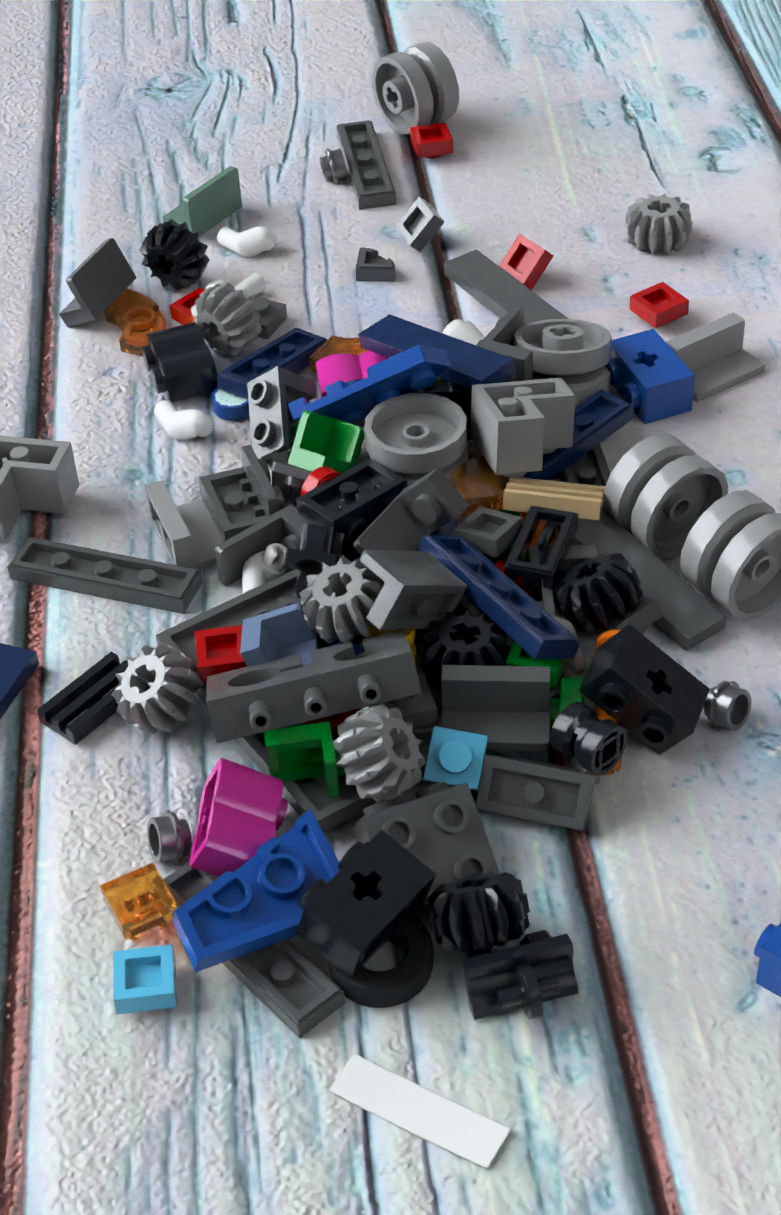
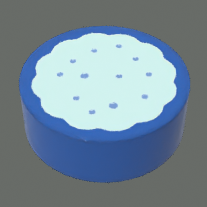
[211,388,249,421]

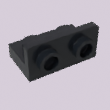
[296,458,408,557]

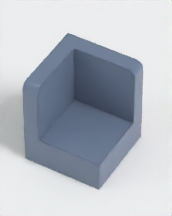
[240,603,321,666]

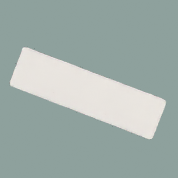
[330,1054,510,1168]

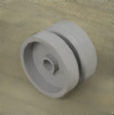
[372,42,459,134]
[514,319,612,408]
[364,393,469,493]
[603,434,728,559]
[680,490,781,620]

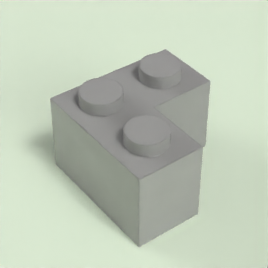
[470,378,576,478]
[0,436,79,539]

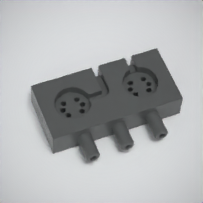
[206,630,422,743]

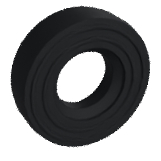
[328,914,434,1008]

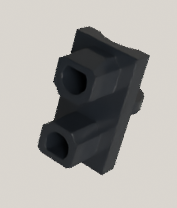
[285,523,348,598]
[463,930,578,1020]

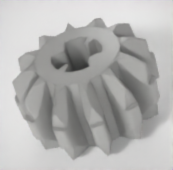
[625,193,693,254]
[190,283,262,356]
[299,555,385,644]
[111,643,204,735]
[333,703,426,802]

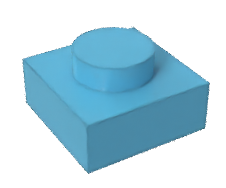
[423,726,488,793]
[113,944,177,1014]

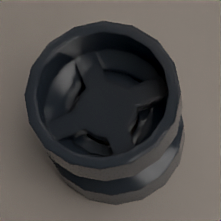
[549,702,628,775]

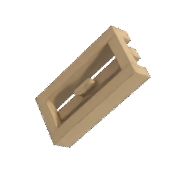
[502,477,605,520]

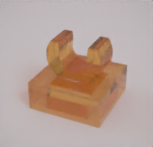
[100,862,177,941]

